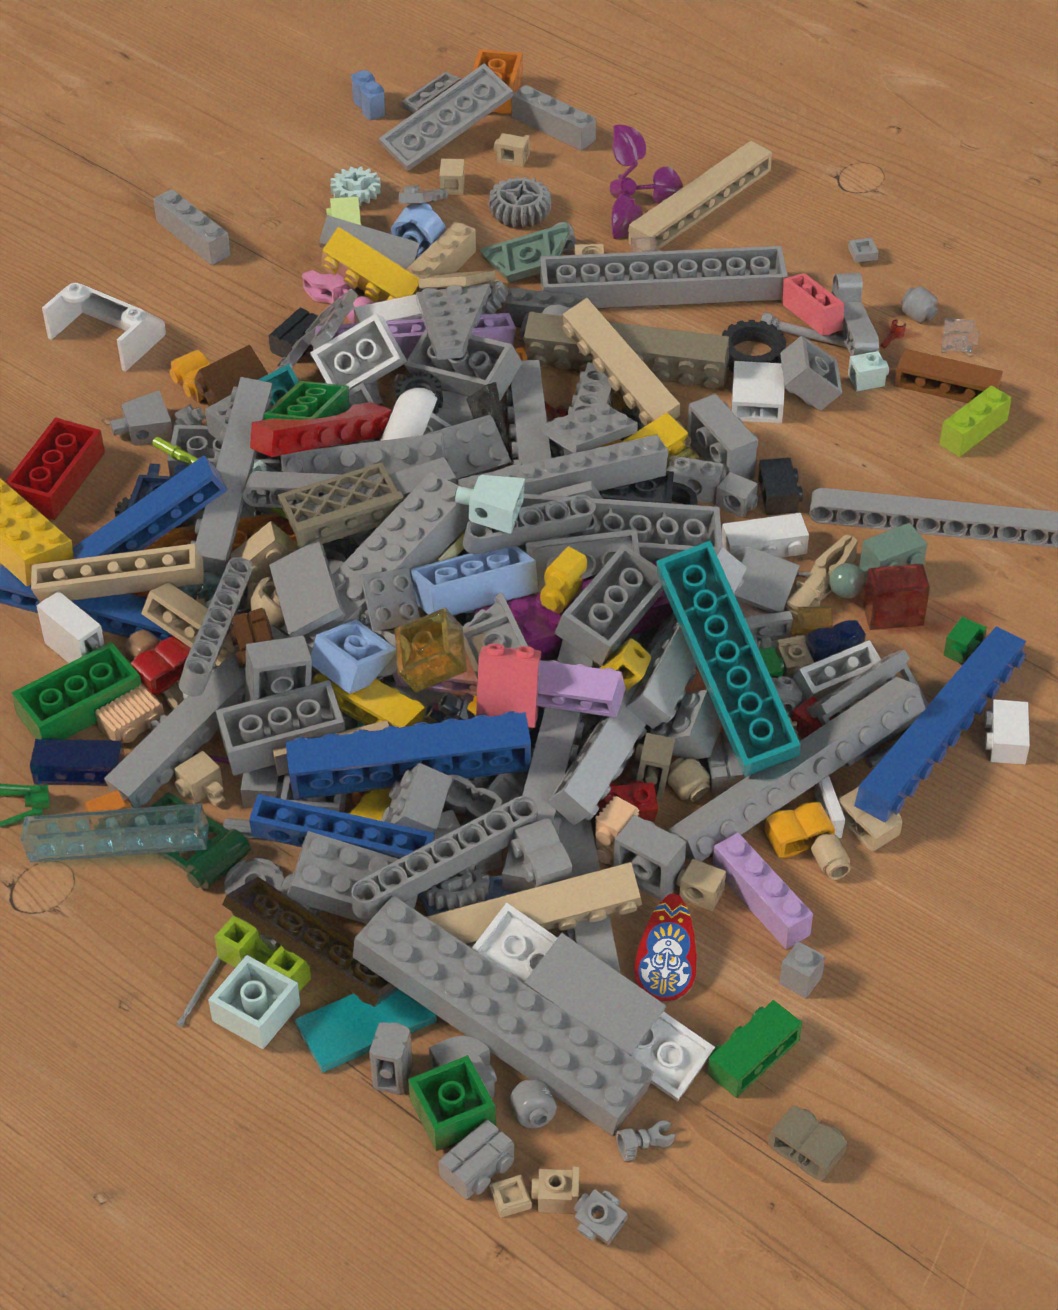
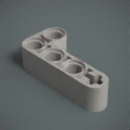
[831,273,879,356]
[242,471,352,508]

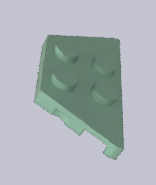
[480,223,571,282]

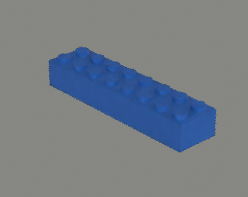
[286,711,531,800]

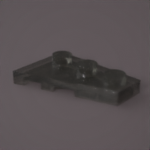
[466,382,513,465]

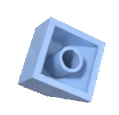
[311,619,397,694]

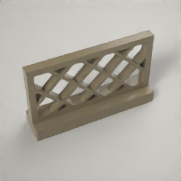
[278,462,404,548]

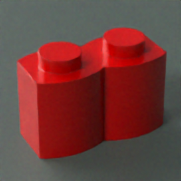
[131,636,191,695]

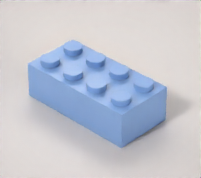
[409,546,538,620]

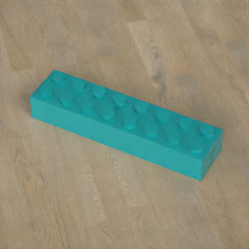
[656,540,801,777]

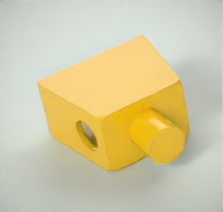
[599,638,652,693]

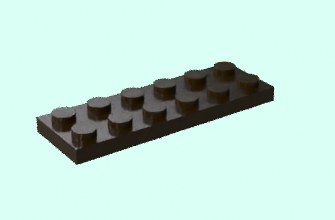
[222,877,399,1007]

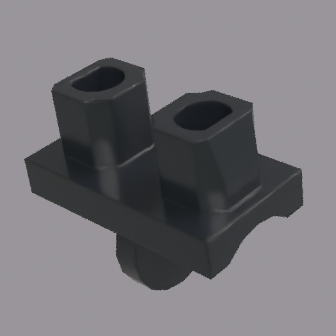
[423,692,475,724]

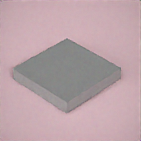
[734,546,800,613]

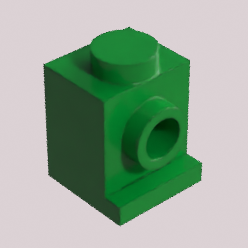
[943,616,987,664]

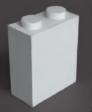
[732,361,784,423]
[36,591,105,663]

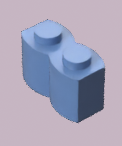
[351,70,385,120]

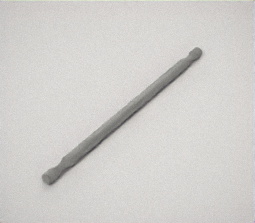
[176,919,244,1027]

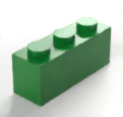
[708,1000,802,1098]

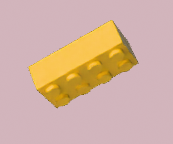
[321,227,420,302]

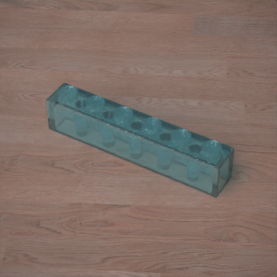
[20,803,209,863]

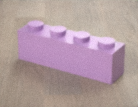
[712,833,813,949]

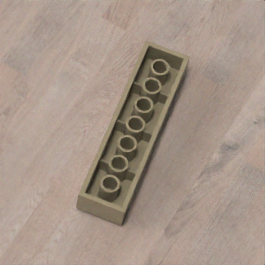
[524,312,729,389]

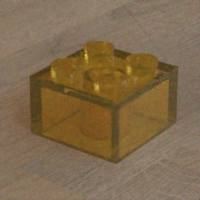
[395,607,467,692]

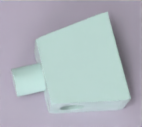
[455,475,525,534]

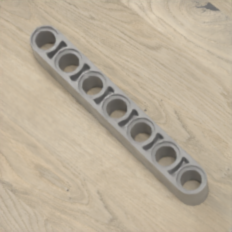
[179,557,253,696]
[352,796,538,920]

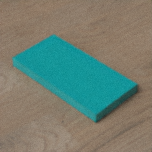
[295,989,437,1073]

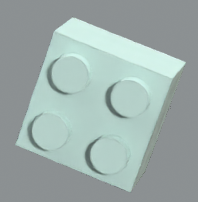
[208,955,301,1049]

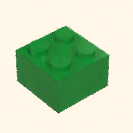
[408,1055,496,1151]

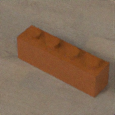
[894,348,1003,403]

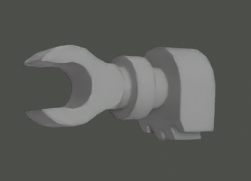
[616,1121,675,1162]

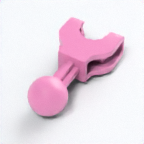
[302,270,374,324]

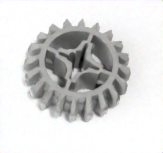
[489,177,551,228]

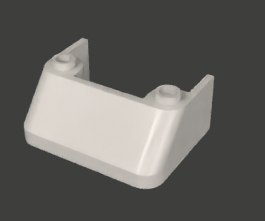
[42,283,166,372]

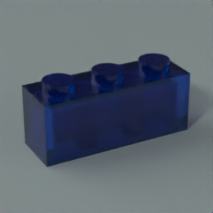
[30,739,125,786]

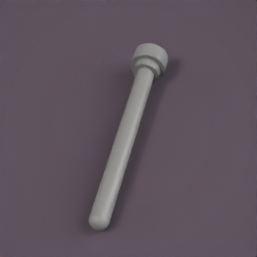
[761,312,847,348]

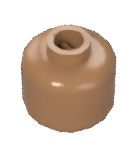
[124,630,161,662]

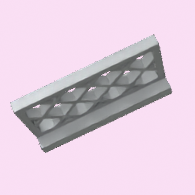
[807,650,929,767]

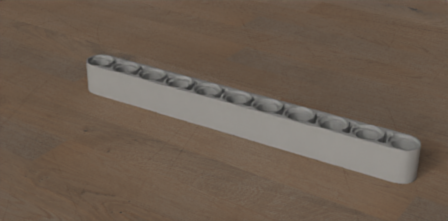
[809,488,1058,548]

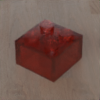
[863,564,930,630]

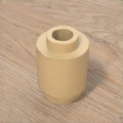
[811,834,851,880]

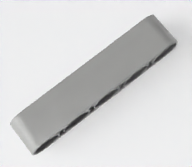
[462,495,596,555]

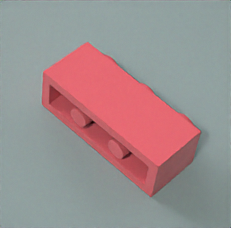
[783,273,845,336]

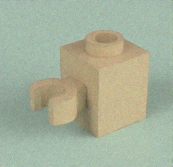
[174,751,225,806]

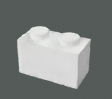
[985,699,1030,765]

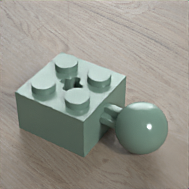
[830,523,927,599]

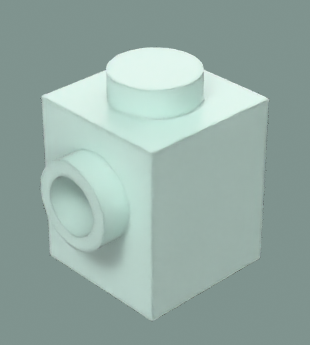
[848,351,889,391]

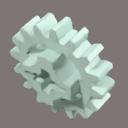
[330,167,381,206]

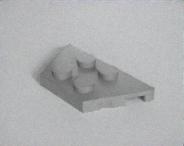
[457,593,541,679]

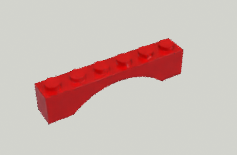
[250,402,393,457]

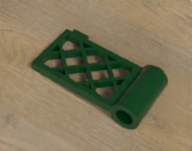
[126,792,251,889]

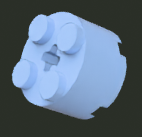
[391,203,446,259]

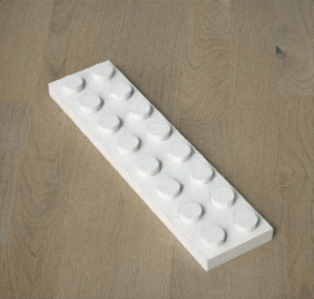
[472,903,715,1102]

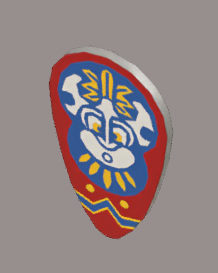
[634,893,697,1003]

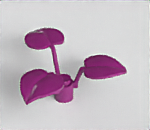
[610,125,683,239]

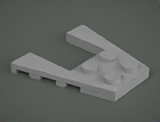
[273,289,358,372]

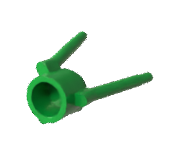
[0,783,50,827]

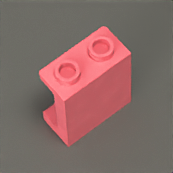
[476,644,541,728]

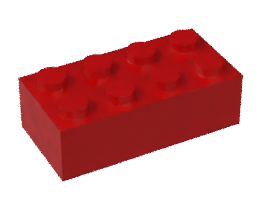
[5,417,105,520]

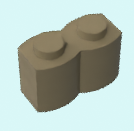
[768,1106,847,1181]

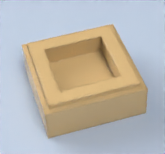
[489,1175,532,1218]

